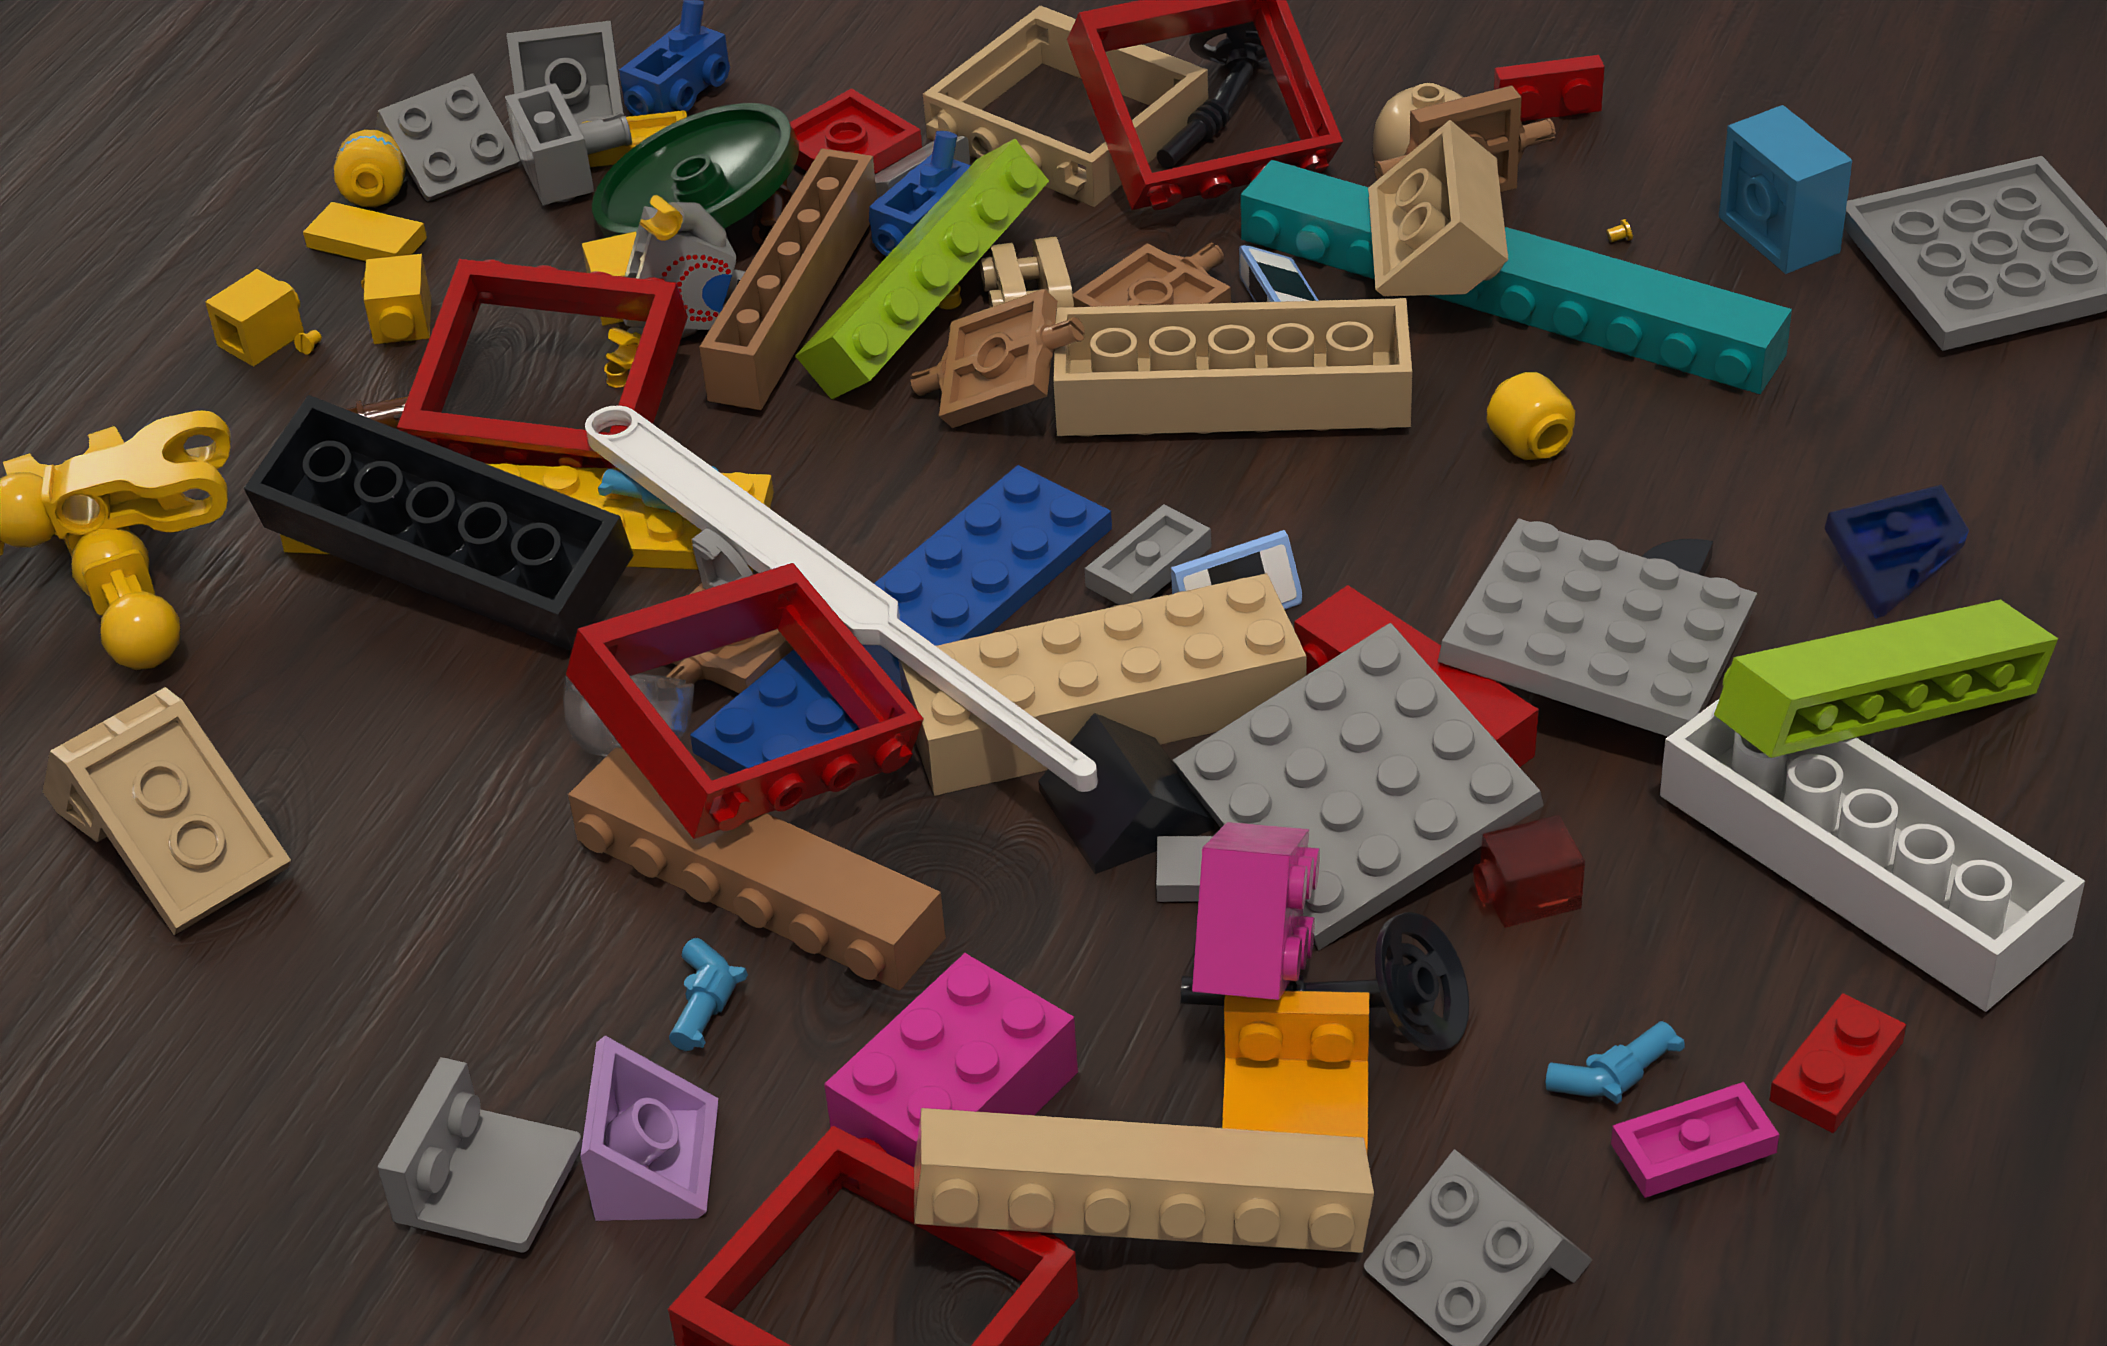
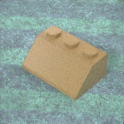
[1368,120,1508,296]

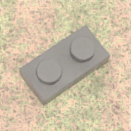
[1084,504,1211,605]

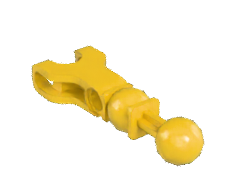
[0,411,231,555]
[3,426,180,670]

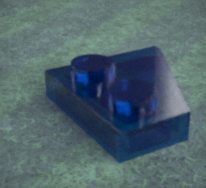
[1824,485,1969,618]

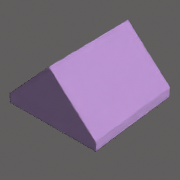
[580,1036,719,1221]

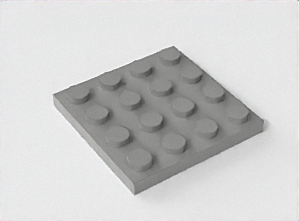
[1844,156,2107,351]
[1438,518,1757,737]
[1173,623,1544,951]

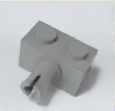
[505,83,632,205]

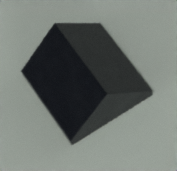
[1038,713,1214,874]

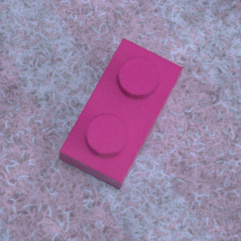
[1611,1082,1780,1198]

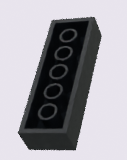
[243,395,634,652]

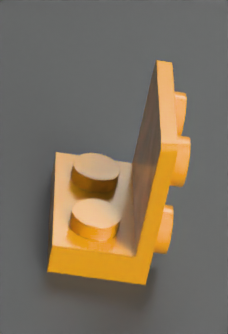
[1222,991,1369,1156]

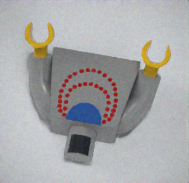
[606,195,746,369]

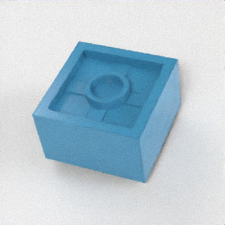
[1719,105,1852,274]

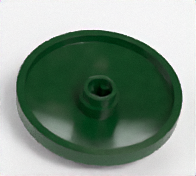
[592,103,799,238]

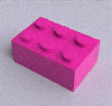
[1192,822,1320,1000]
[824,953,1078,1167]

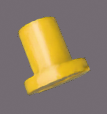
[1606,219,1633,243]
[294,330,322,355]

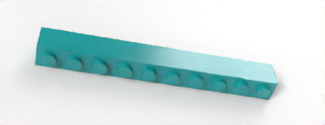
[1241,160,1792,395]

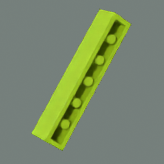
[795,139,1049,399]
[1714,599,2058,758]

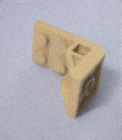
[43,687,291,935]

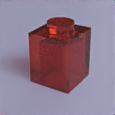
[1473,815,1585,928]

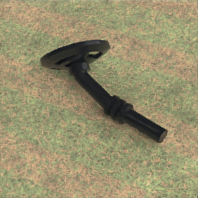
[1156,22,1268,168]
[1180,912,1469,1052]

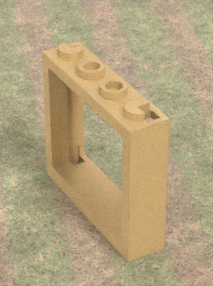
[923,6,1208,207]

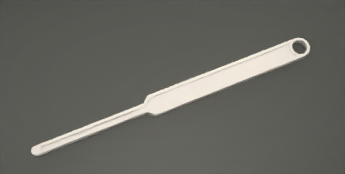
[585,406,1098,792]

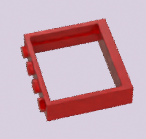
[1067,0,1343,210]
[397,259,688,469]
[566,563,924,839]
[668,1125,1079,1346]

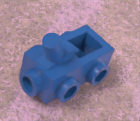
[619,0,730,116]
[869,131,971,257]

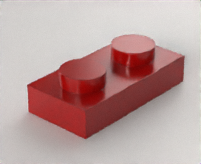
[1494,55,1605,121]
[1769,993,1906,1134]

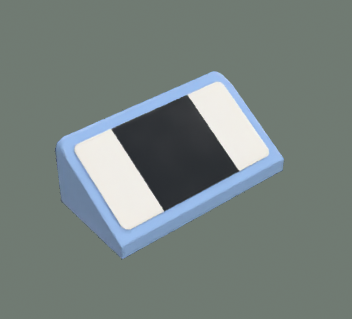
[1239,245,1319,302]
[1171,530,1302,610]

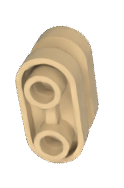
[980,236,1074,308]

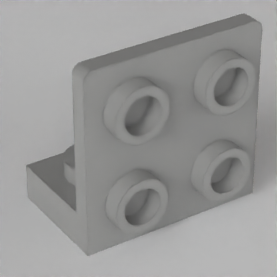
[375,73,520,201]
[377,1057,582,1252]
[1364,1149,1593,1346]

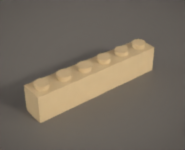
[914,1108,1374,1253]

